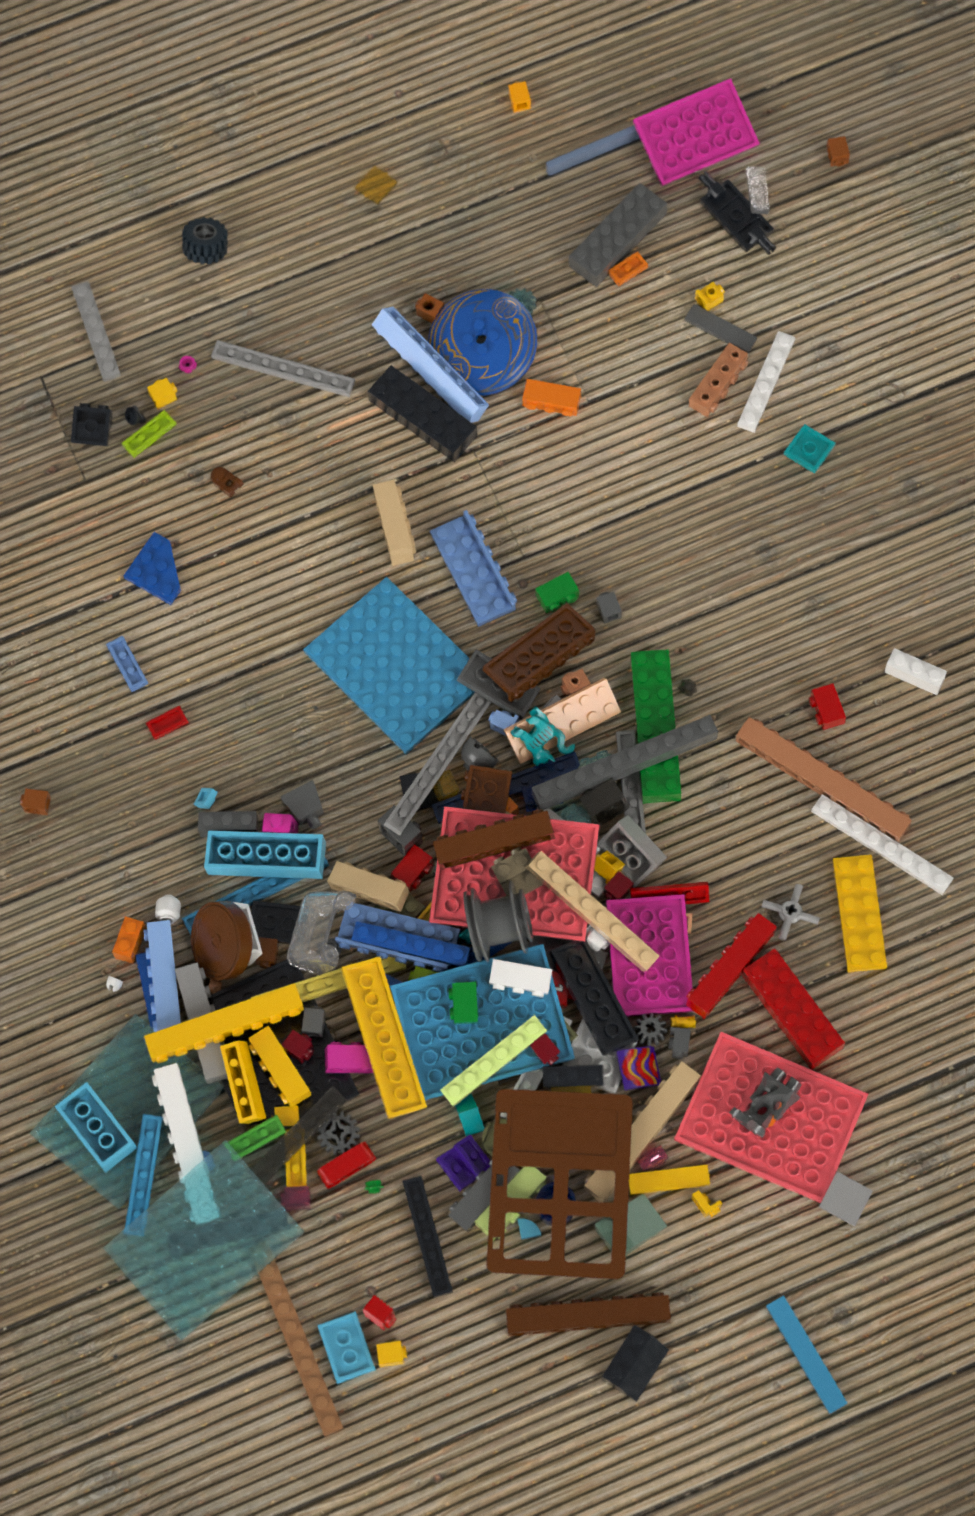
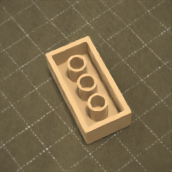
[373,480,416,566]

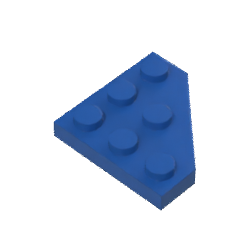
[123,532,181,605]

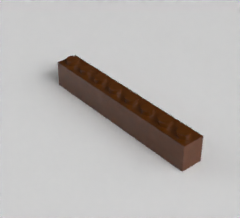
[506,1292,671,1336]

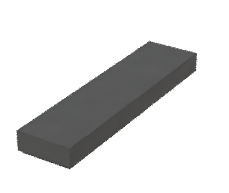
[685,304,757,353]

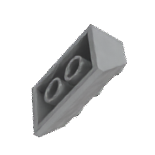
[597,815,667,888]

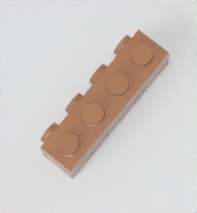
[689,343,749,417]

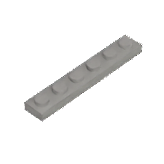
[71,281,121,382]

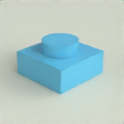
[194,788,218,809]

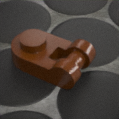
[211,467,244,497]

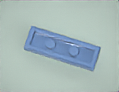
[106,635,148,692]

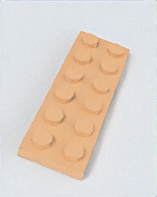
[503,678,621,764]

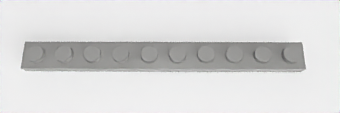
[384,692,491,836]

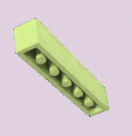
[440,1015,547,1107]

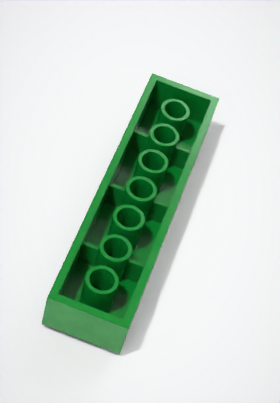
[631,649,681,804]

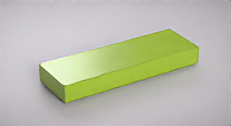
[122,410,177,458]

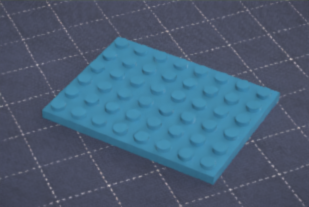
[303,577,475,755]
[390,944,575,1101]

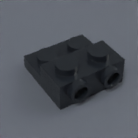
[71,403,113,447]

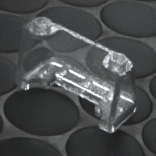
[287,891,356,975]

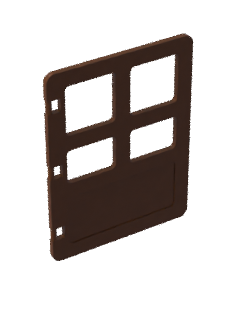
[486,1089,633,1279]

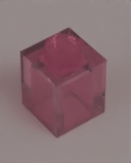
[281,1186,311,1211]

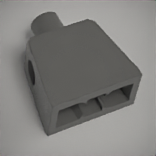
[280,780,324,830]

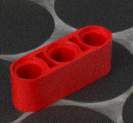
[317,1141,376,1189]

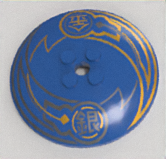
[428,289,537,396]

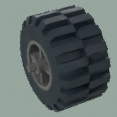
[182,217,228,265]

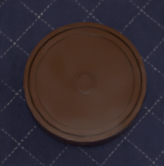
[191,901,252,980]

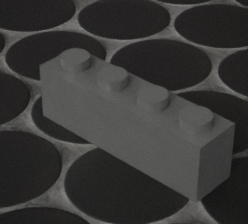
[448,1160,520,1232]

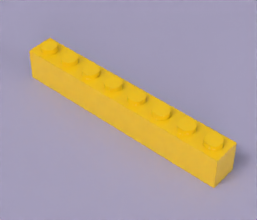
[144,983,304,1063]

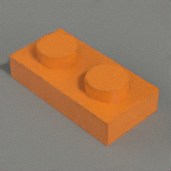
[608,251,648,287]

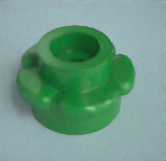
[364,1180,384,1194]

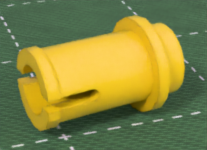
[671,1015,696,1028]

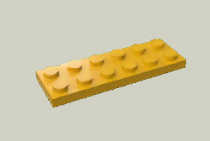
[833,855,887,973]

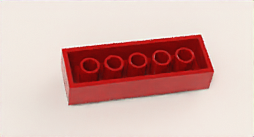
[742,948,845,1070]

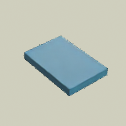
[317,1311,376,1384]

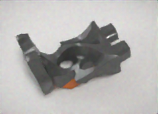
[729,1067,802,1138]

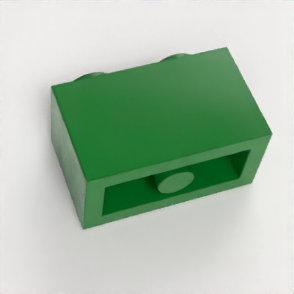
[535,572,579,614]
[449,982,478,1024]

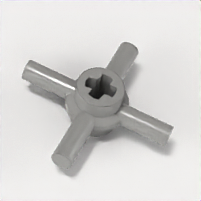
[761,884,820,941]

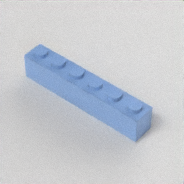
[143,920,181,1032]

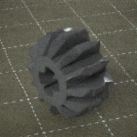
[634,1013,667,1047]

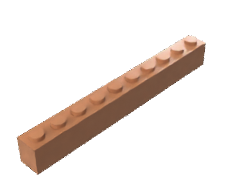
[736,717,912,843]

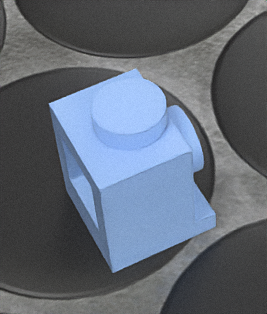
[488,710,519,736]

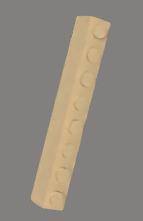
[525,851,659,972]
[584,1062,701,1202]

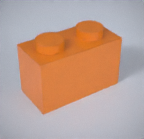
[112,916,146,964]

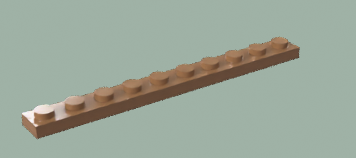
[248,1240,344,1437]

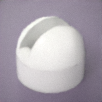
[106,976,123,992]

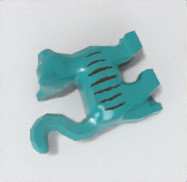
[510,706,575,766]

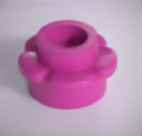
[179,356,197,373]

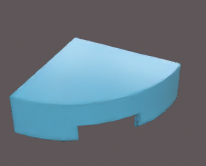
[518,1218,541,1240]

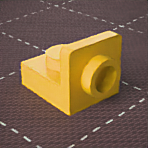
[691,1190,723,1218]

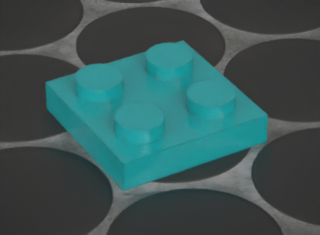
[784,424,836,474]

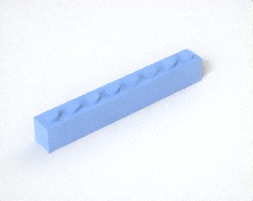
[372,307,489,423]

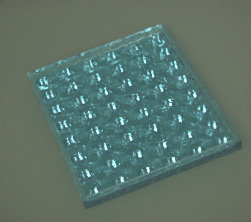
[30,1014,225,1210]
[104,1140,305,1341]

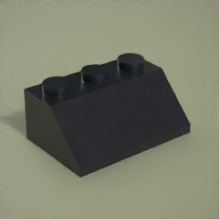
[602,1324,669,1402]

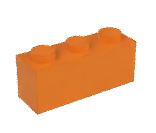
[522,379,581,416]

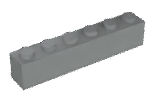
[175,963,228,1084]

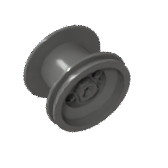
[463,880,533,962]

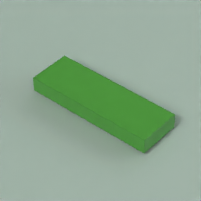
[225,1115,287,1162]

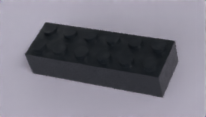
[368,365,478,463]

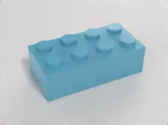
[55,1082,137,1173]

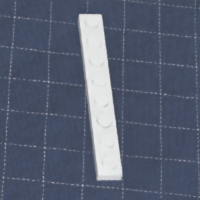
[811,794,953,895]

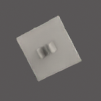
[819,1172,873,1227]

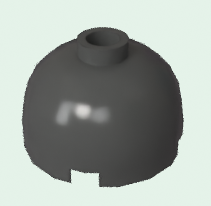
[461,736,499,770]

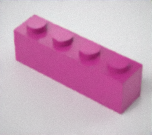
[325,1042,374,1073]

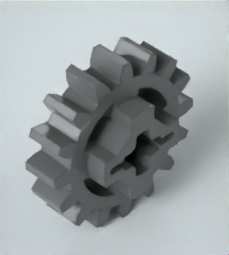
[317,1111,360,1156]

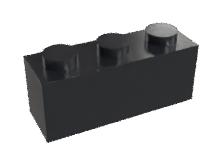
[543,1065,605,1088]

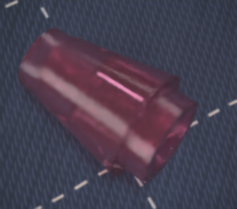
[638,1145,669,1171]

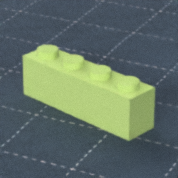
[475,1167,547,1241]

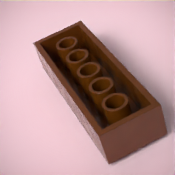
[433,809,555,870]

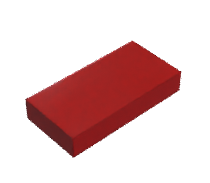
[146,705,189,740]

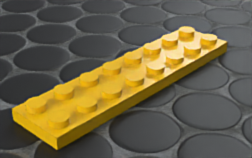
[341,957,427,1119]

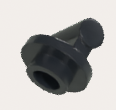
[125,405,146,425]

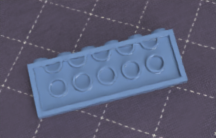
[430,510,517,627]
[335,901,461,972]

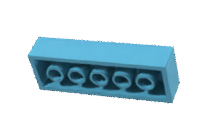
[204,831,326,879]

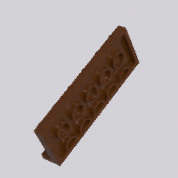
[483,603,595,702]
[460,765,513,814]

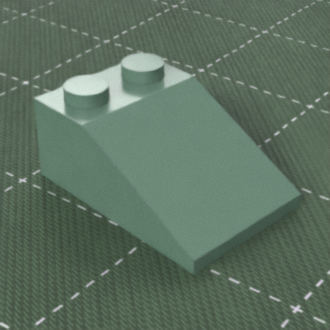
[595,1194,667,1256]

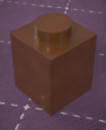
[255,937,279,969]

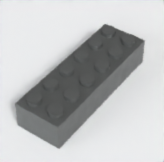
[569,183,667,287]

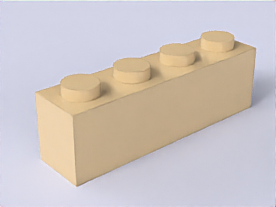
[327,861,410,913]

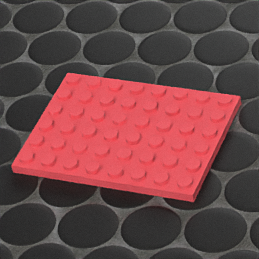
[429,807,600,942]
[674,1032,868,1203]

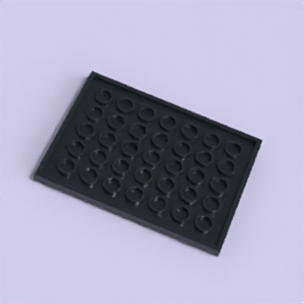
[208,956,360,1132]

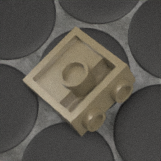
[491,847,544,896]

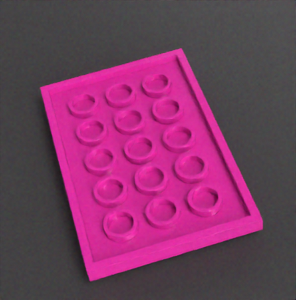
[633,78,760,187]
[606,895,694,1017]

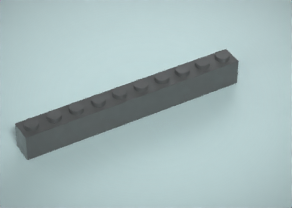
[532,715,718,810]

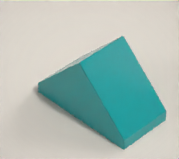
[455,1093,485,1137]

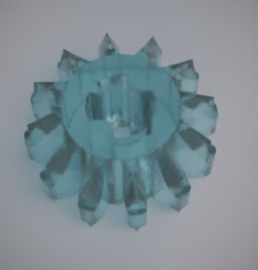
[509,287,536,316]

